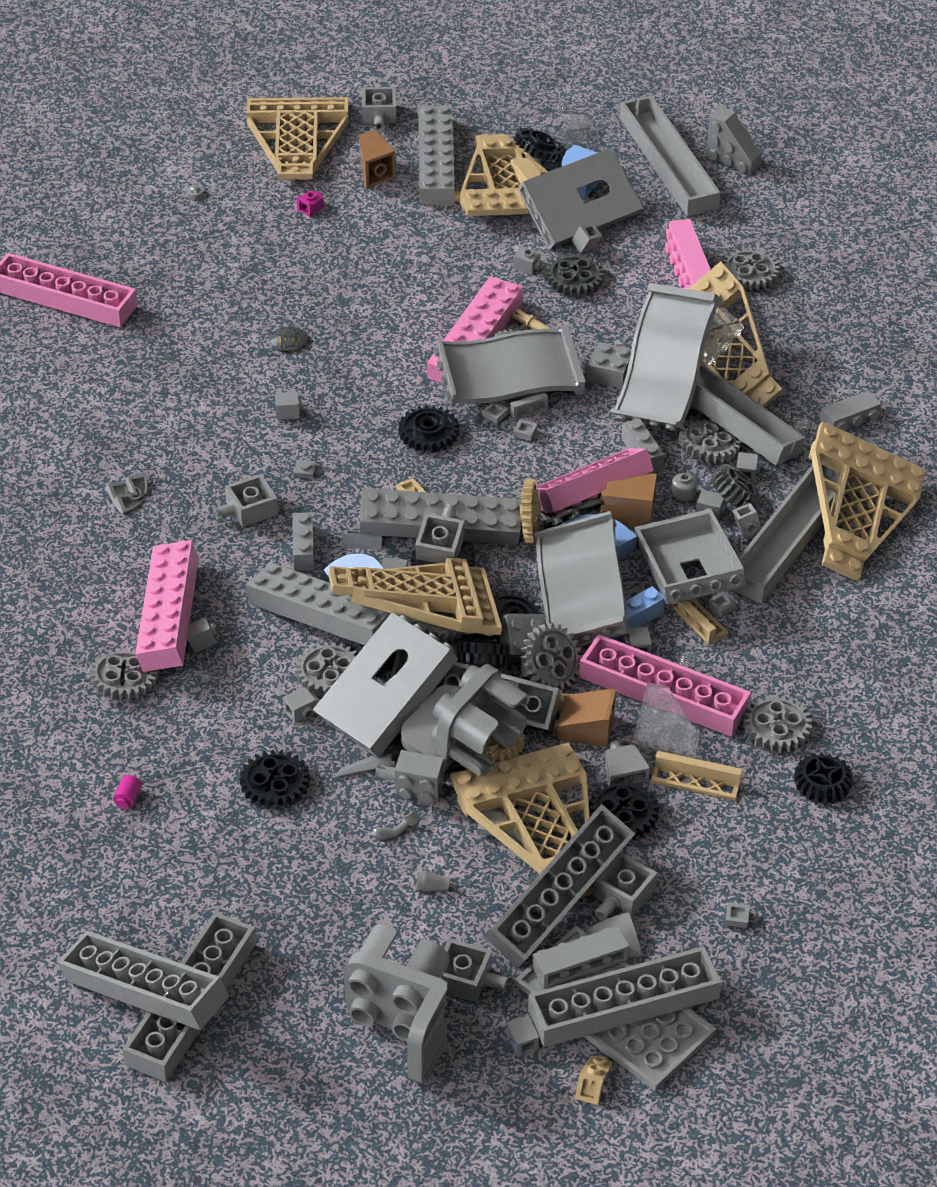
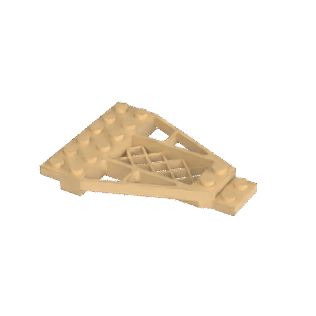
[246,97,349,180]
[460,134,548,216]
[689,262,784,408]
[809,421,926,580]
[328,557,502,636]
[449,742,595,898]

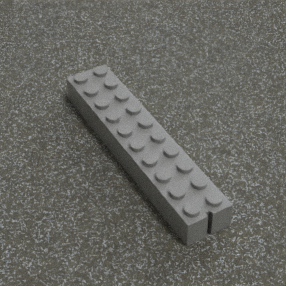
[620,96,720,217]
[691,363,806,465]
[729,464,853,604]

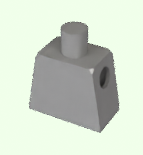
[604,740,650,786]

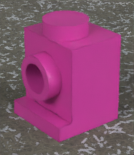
[296,190,324,217]

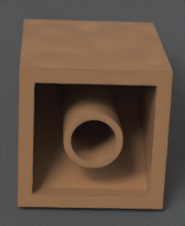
[359,130,396,188]
[600,474,657,527]
[554,688,616,747]

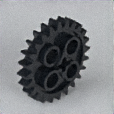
[239,750,310,810]
[589,780,659,840]

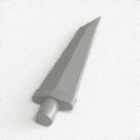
[333,750,397,778]

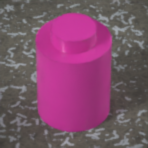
[113,775,142,809]

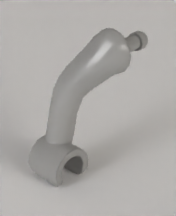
[571,494,605,510]
[368,811,418,840]

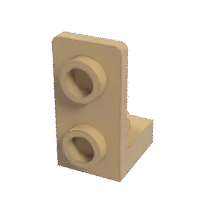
[575,1055,613,1105]

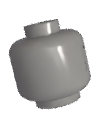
[671,473,697,502]

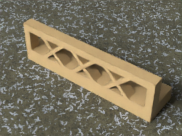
[659,590,728,645]
[651,751,742,801]

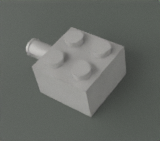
[362,87,396,131]
[587,342,632,389]
[213,474,278,527]
[415,505,465,563]
[499,614,548,679]
[375,750,444,803]
[594,852,658,921]
[442,938,509,1003]

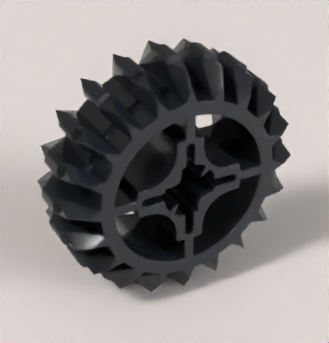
[794,752,853,805]

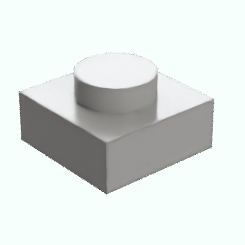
[482,402,509,424]
[513,419,538,441]
[294,460,316,479]
[707,592,737,617]
[725,902,750,928]

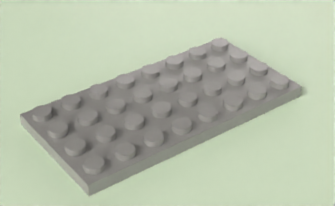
[514,926,716,1091]

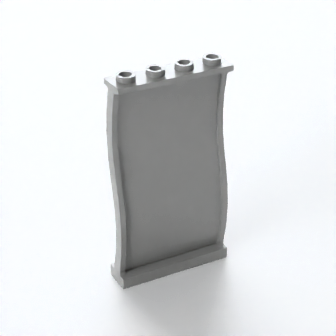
[610,283,723,431]
[433,325,586,407]
[534,511,629,648]

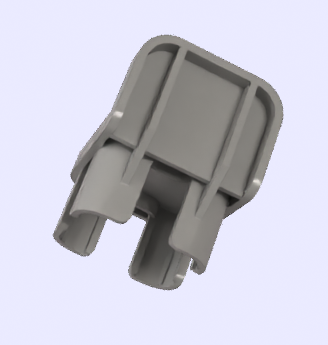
[401,664,530,778]
[344,924,449,1084]

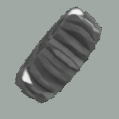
[711,464,760,508]

